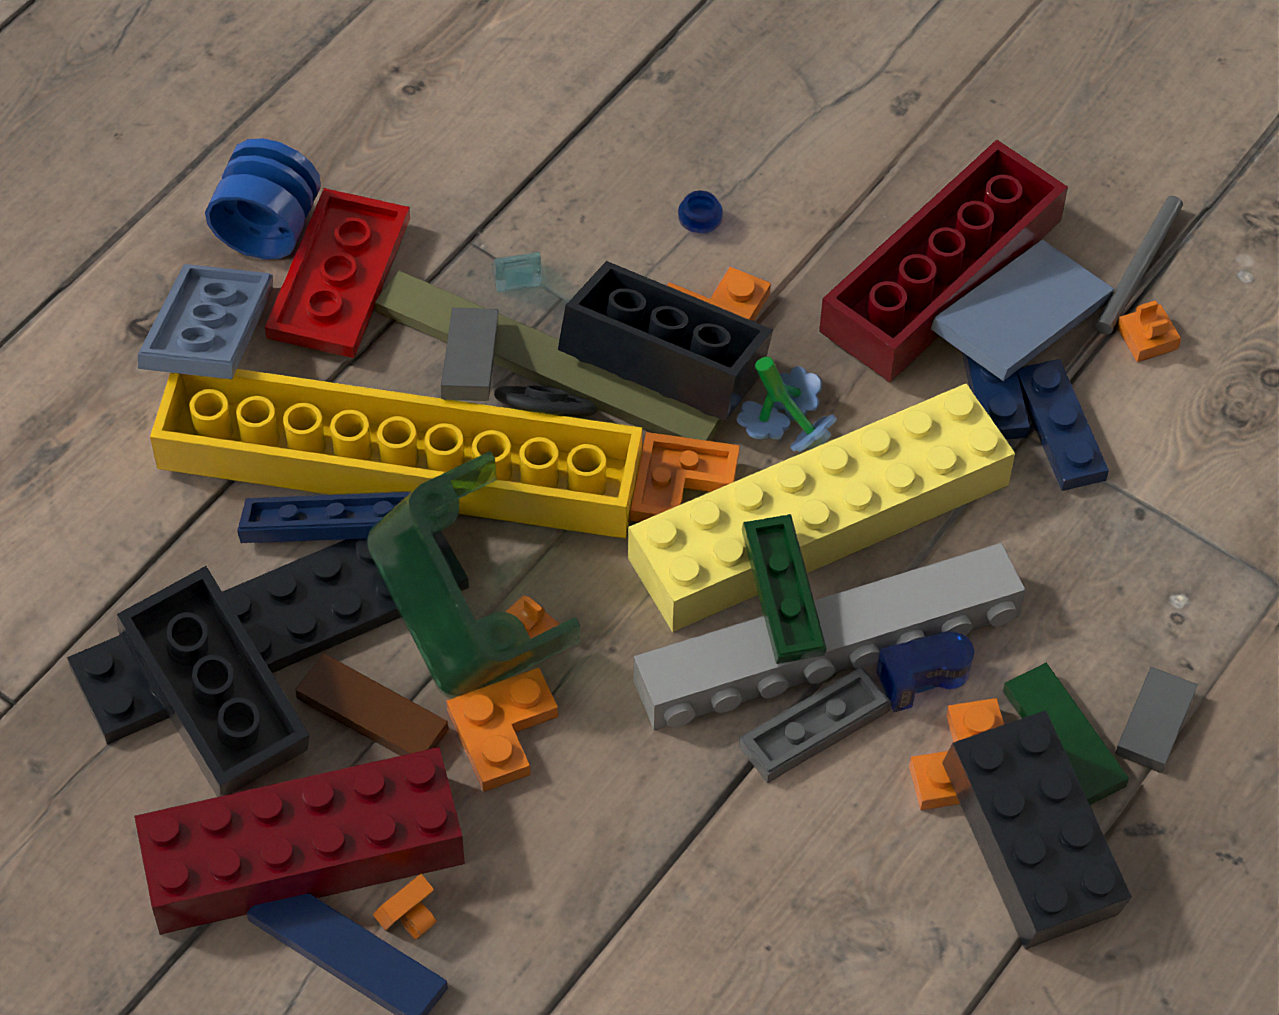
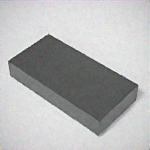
[1115,667,1198,773]

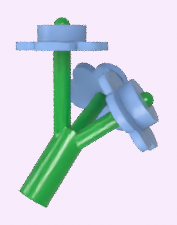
[737,357,837,452]

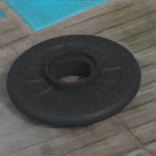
[494,385,597,417]

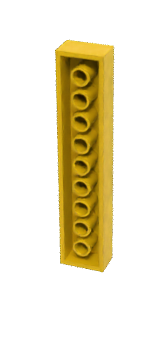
[150,369,642,539]

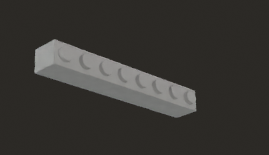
[633,543,1025,730]

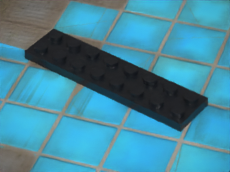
[67,519,469,745]

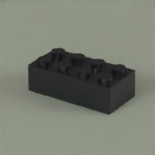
[558,261,773,421]
[117,566,310,797]
[942,710,1132,949]

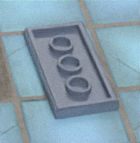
[931,240,1114,381]
[138,264,273,379]

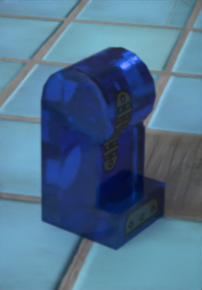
[876,631,975,713]

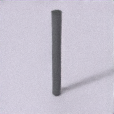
[1095,196,1183,335]

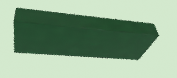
[741,514,827,664]
[1003,662,1129,805]

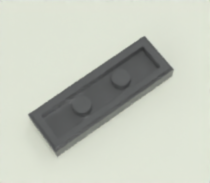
[441,308,498,401]
[739,666,891,783]

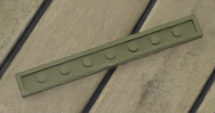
[375,270,723,441]

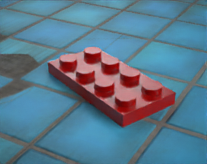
[265,188,410,358]

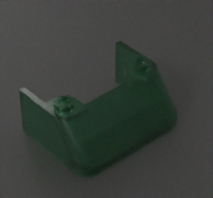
[368,451,580,699]

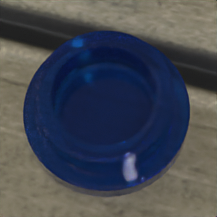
[678,190,723,233]

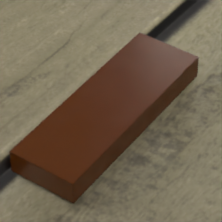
[295,653,449,756]

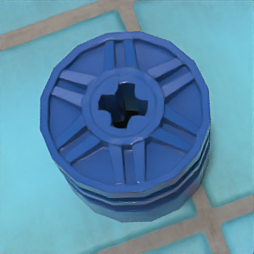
[205,138,321,260]

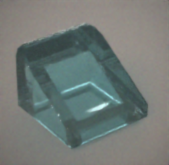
[491,252,541,292]

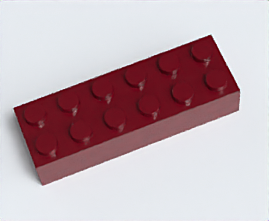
[819,140,1068,382]
[134,747,465,935]

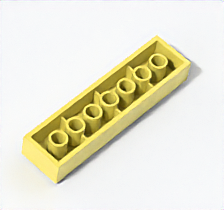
[628,383,1015,632]

